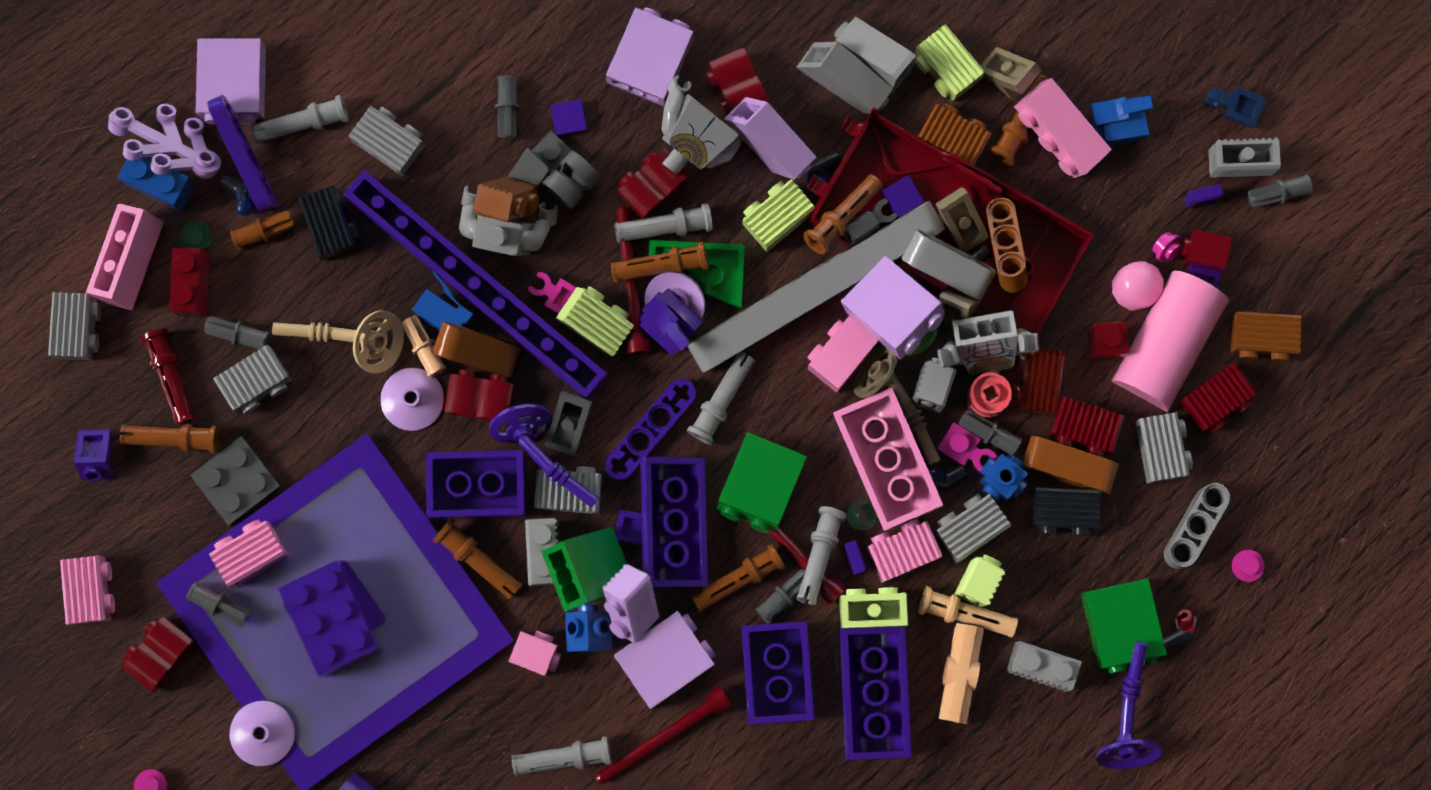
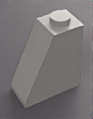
[834,17,916,95]
[797,42,893,113]

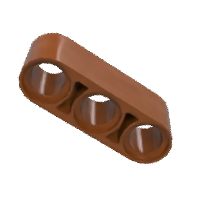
[987,198,1028,292]
[432,321,522,377]
[1023,436,1119,495]

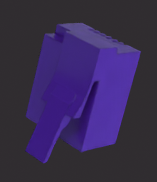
[639,288,704,356]

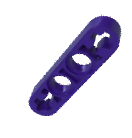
[207,95,277,213]
[605,379,696,481]

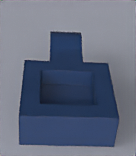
[1204,86,1266,129]

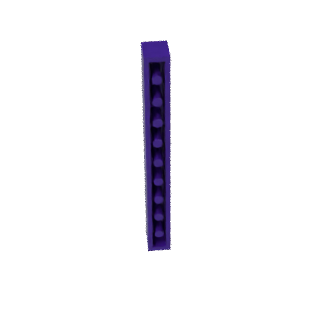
[343,170,608,400]

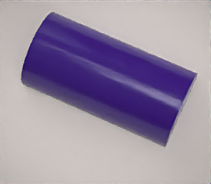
[641,457,708,589]
[840,626,911,760]

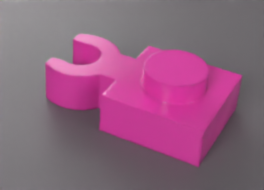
[528,272,577,314]
[936,422,997,474]

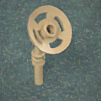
[272,310,404,373]

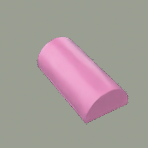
[1112,271,1229,412]
[833,387,944,531]

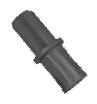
[495,76,520,140]
[1248,175,1313,208]
[204,316,270,349]
[959,410,1022,455]
[755,570,805,624]
[186,582,250,627]

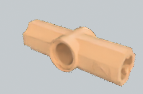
[938,623,984,724]

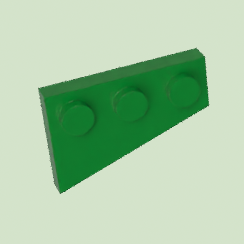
[649,240,745,309]

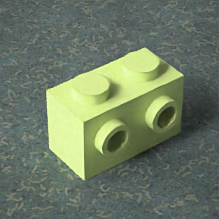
[839,587,908,628]

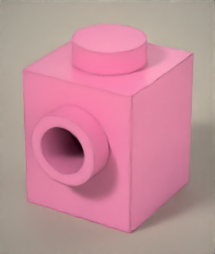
[509,630,561,676]

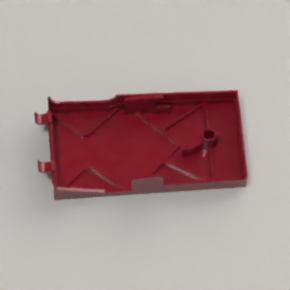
[807,107,1094,334]

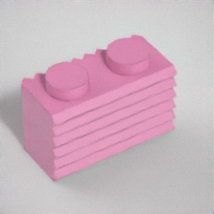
[867,518,942,583]
[209,519,289,588]
[60,555,115,625]

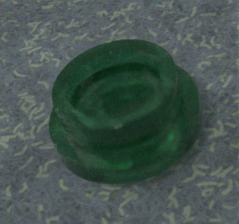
[179,221,211,250]
[847,499,878,531]

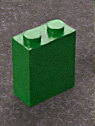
[716,432,807,533]
[541,527,627,612]
[1081,578,1167,674]

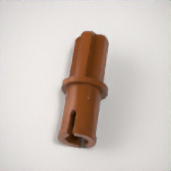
[230,211,294,250]

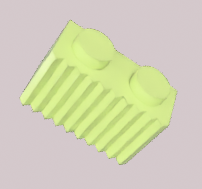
[914,24,985,101]
[742,179,815,252]
[556,286,634,356]
[954,555,1005,607]

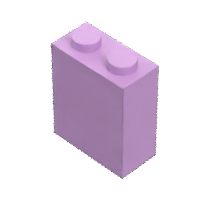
[606,7,694,106]
[196,39,266,125]
[724,97,816,180]
[841,256,945,360]
[614,611,716,709]

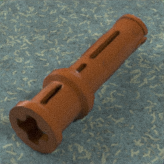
[989,74,1046,166]
[804,174,883,254]
[611,241,709,283]
[120,424,221,454]
[432,518,522,600]
[690,543,786,613]

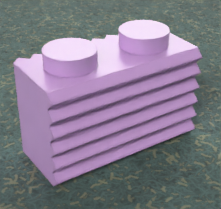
[603,564,660,642]

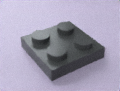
[190,436,281,526]

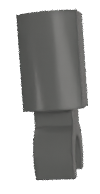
[843,199,897,245]

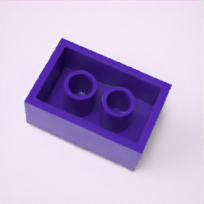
[426,450,527,520]
[278,560,383,677]
[741,621,814,724]

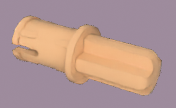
[402,315,447,378]

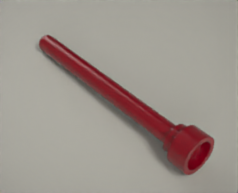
[616,206,652,356]
[769,526,848,606]
[595,685,734,784]

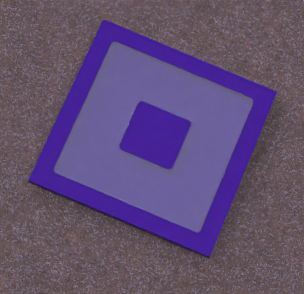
[156,433,514,790]

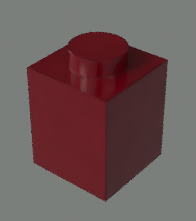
[1180,230,1232,272]
[1089,322,1129,361]

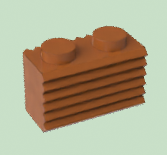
[918,104,991,166]
[473,176,539,223]
[1231,311,1302,362]

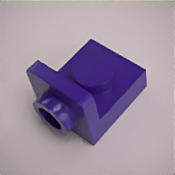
[74,429,113,481]

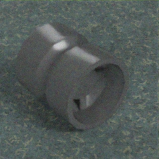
[542,150,601,210]

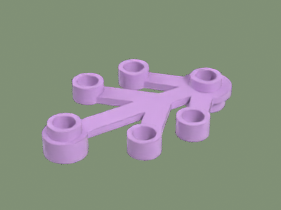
[108,104,221,179]

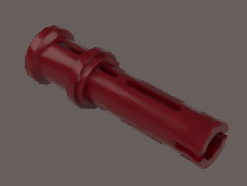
[140,328,195,426]

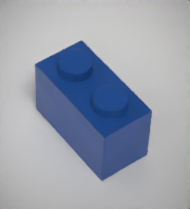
[117,157,196,213]

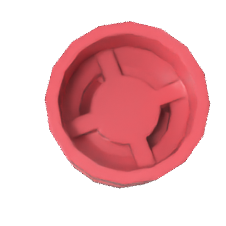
[966,372,1012,419]

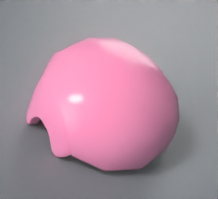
[1112,261,1164,311]

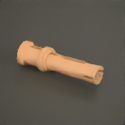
[918,586,1018,638]

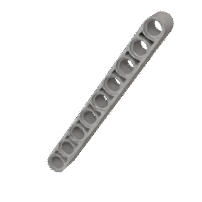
[687,201,946,373]

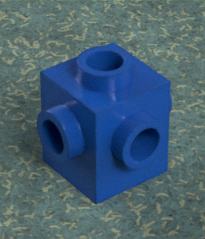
[979,454,1028,502]
[565,605,612,652]

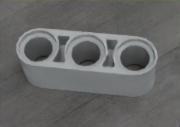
[901,230,997,300]
[1164,483,1230,569]

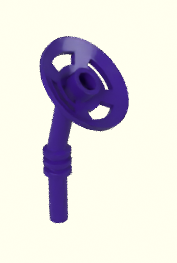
[489,404,599,508]
[1096,641,1162,769]

